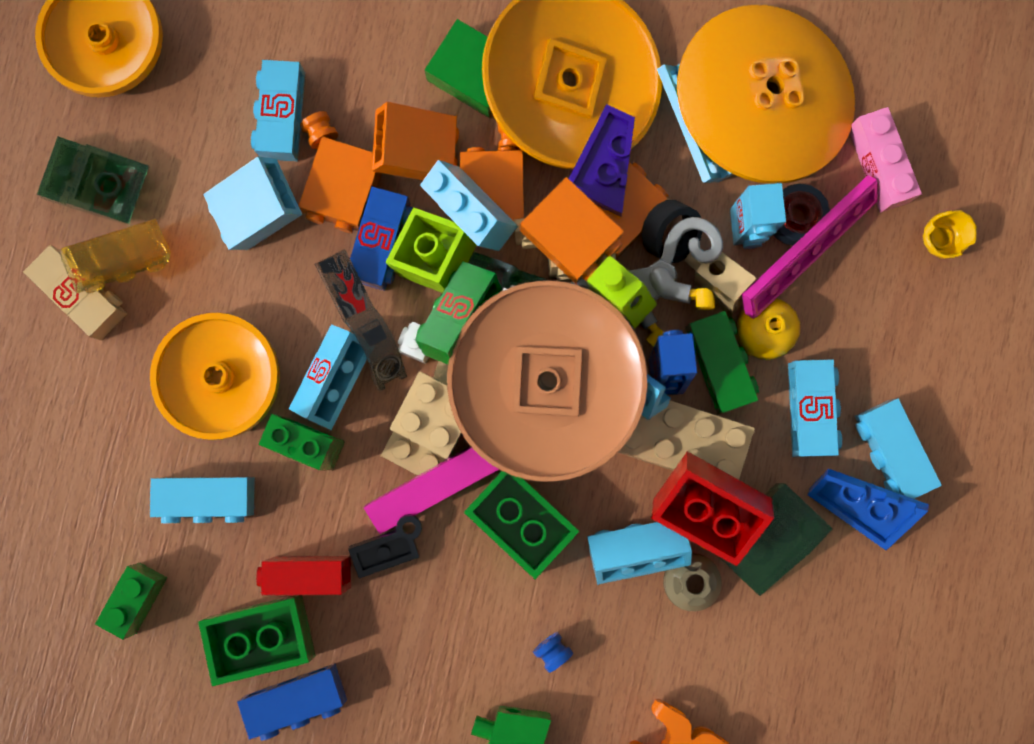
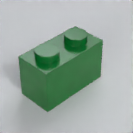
[95,563,167,640]

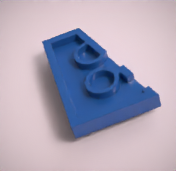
[807,468,929,550]

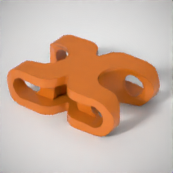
[629,699,730,744]

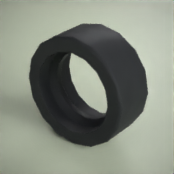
[641,200,703,263]

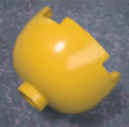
[736,298,800,360]

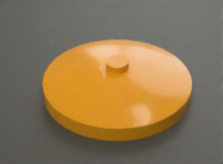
[35,0,163,98]
[150,313,280,440]

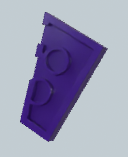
[569,104,635,217]

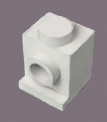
[397,321,429,364]

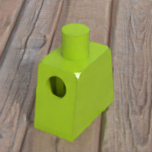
[587,256,657,329]

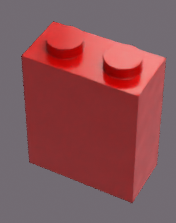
[256,556,351,595]

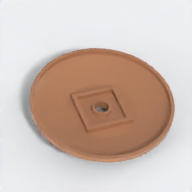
[447,281,647,481]

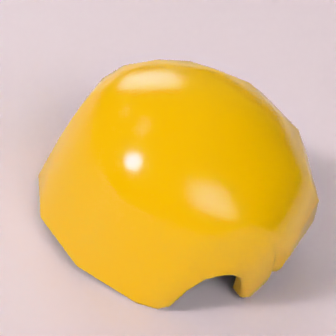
[923,210,977,259]

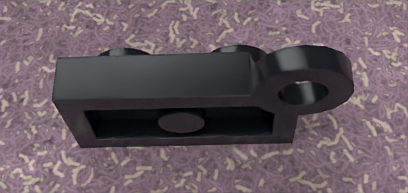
[348,514,422,579]

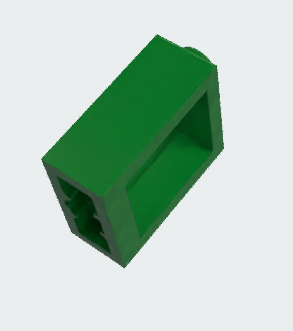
[258,414,345,470]

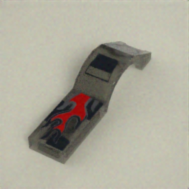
[314,249,407,391]

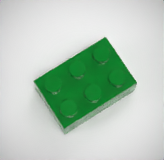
[463,471,580,579]
[198,595,316,687]

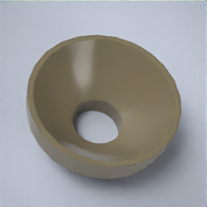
[663,553,722,611]

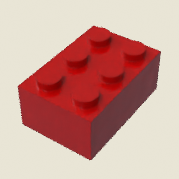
[651,451,774,566]

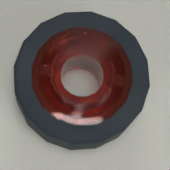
[773,183,830,245]

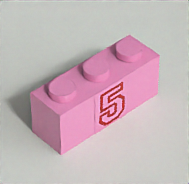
[850,107,922,213]

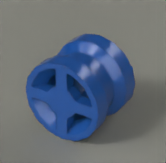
[533,632,573,673]

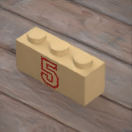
[23,245,127,340]

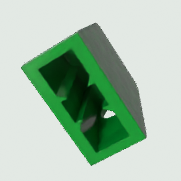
[471,706,551,744]

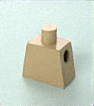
[685,252,757,317]

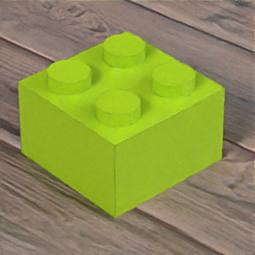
[385,207,476,293]

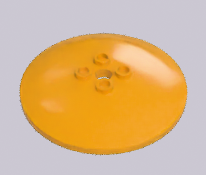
[482,0,662,169]
[677,5,855,184]

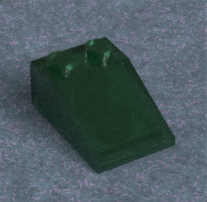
[718,483,833,596]

